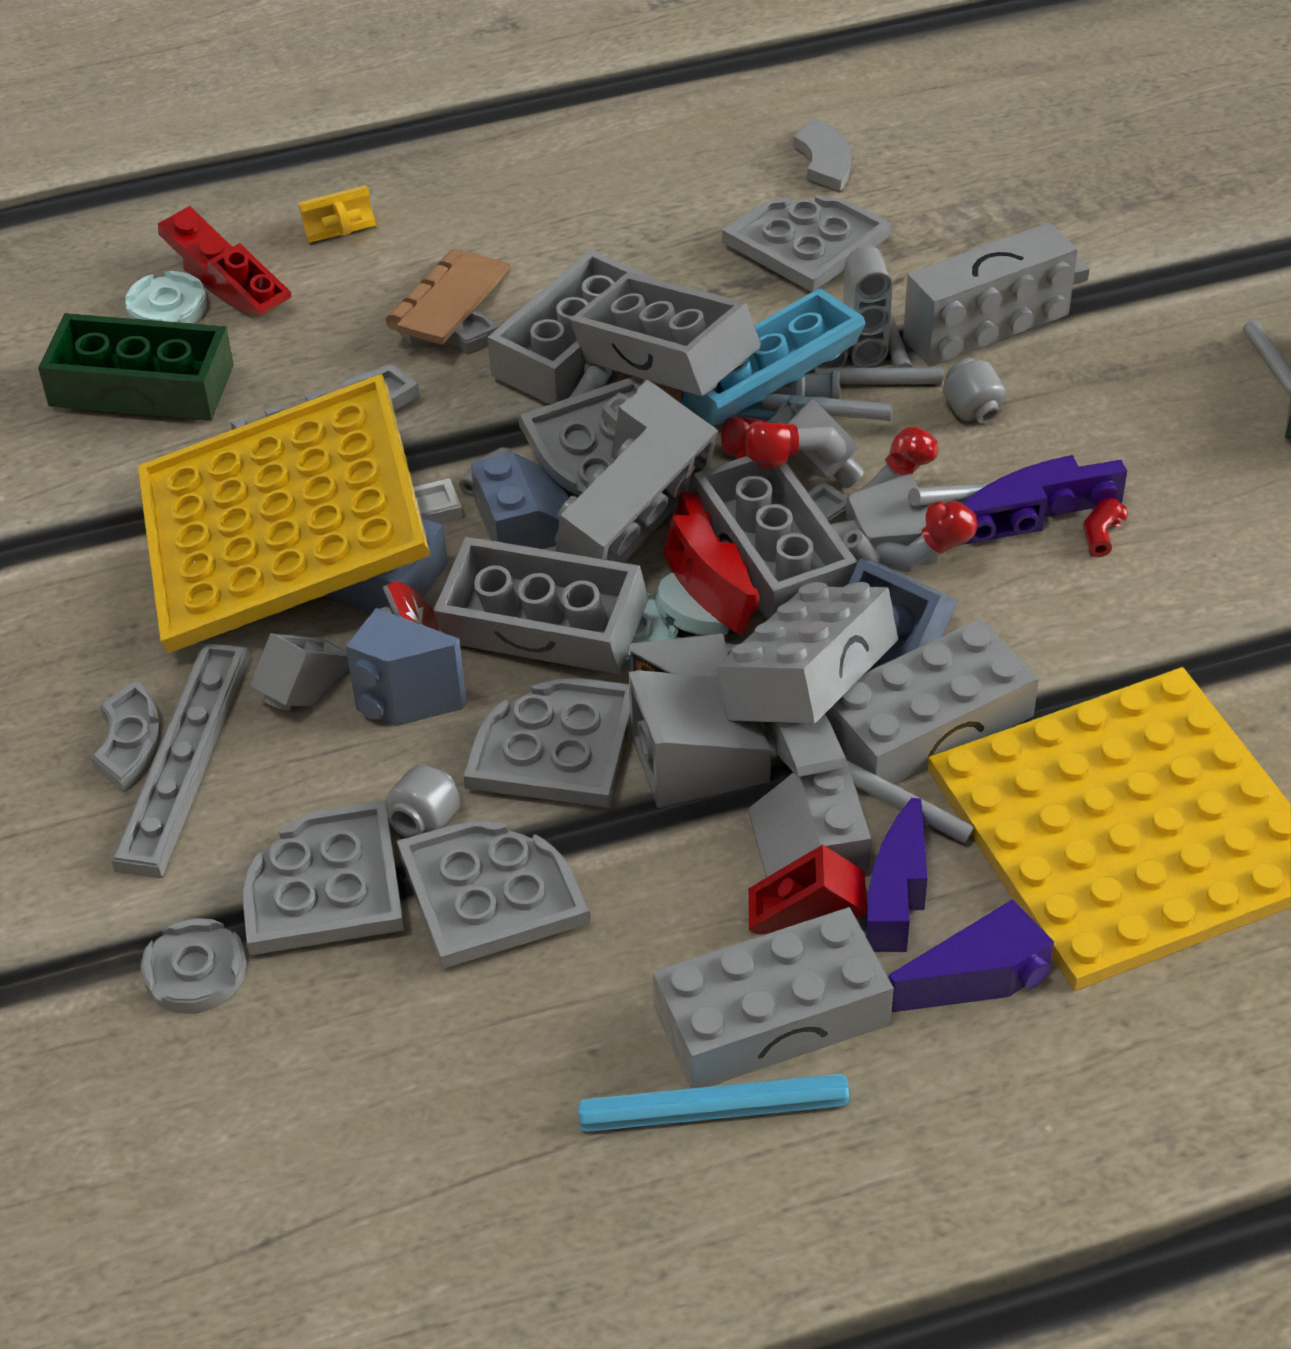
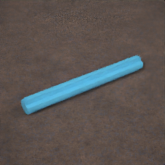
[578,1074,850,1132]

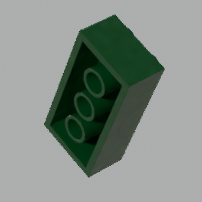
[38,313,234,421]

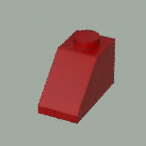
[748,844,867,934]

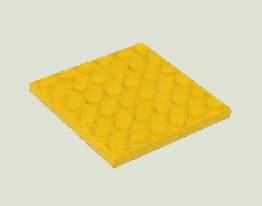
[138,374,431,654]
[927,667,1291,991]

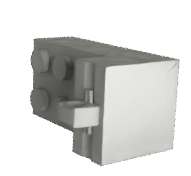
[554,379,718,563]

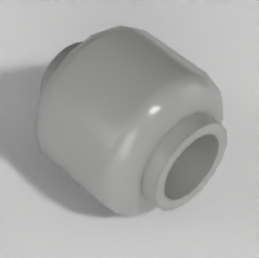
[943,358,1007,423]
[386,766,460,838]

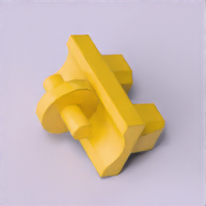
[298,185,376,243]

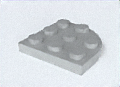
[722,195,891,292]
[519,376,643,496]
[464,678,631,808]
[243,800,404,955]
[397,821,590,969]

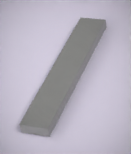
[111,642,250,878]

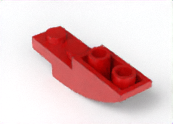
[158,206,291,316]
[663,492,759,634]

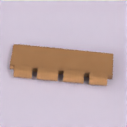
[386,249,510,345]

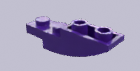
[961,455,1127,545]

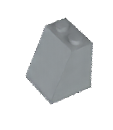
[628,670,777,808]

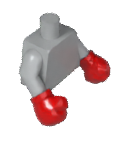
[721,395,865,489]
[831,427,978,572]

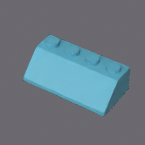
[683,288,866,426]

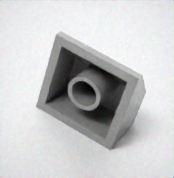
[749,761,871,878]

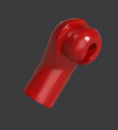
[1083,498,1128,557]

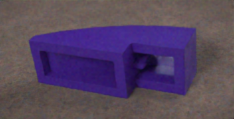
[866,798,928,952]

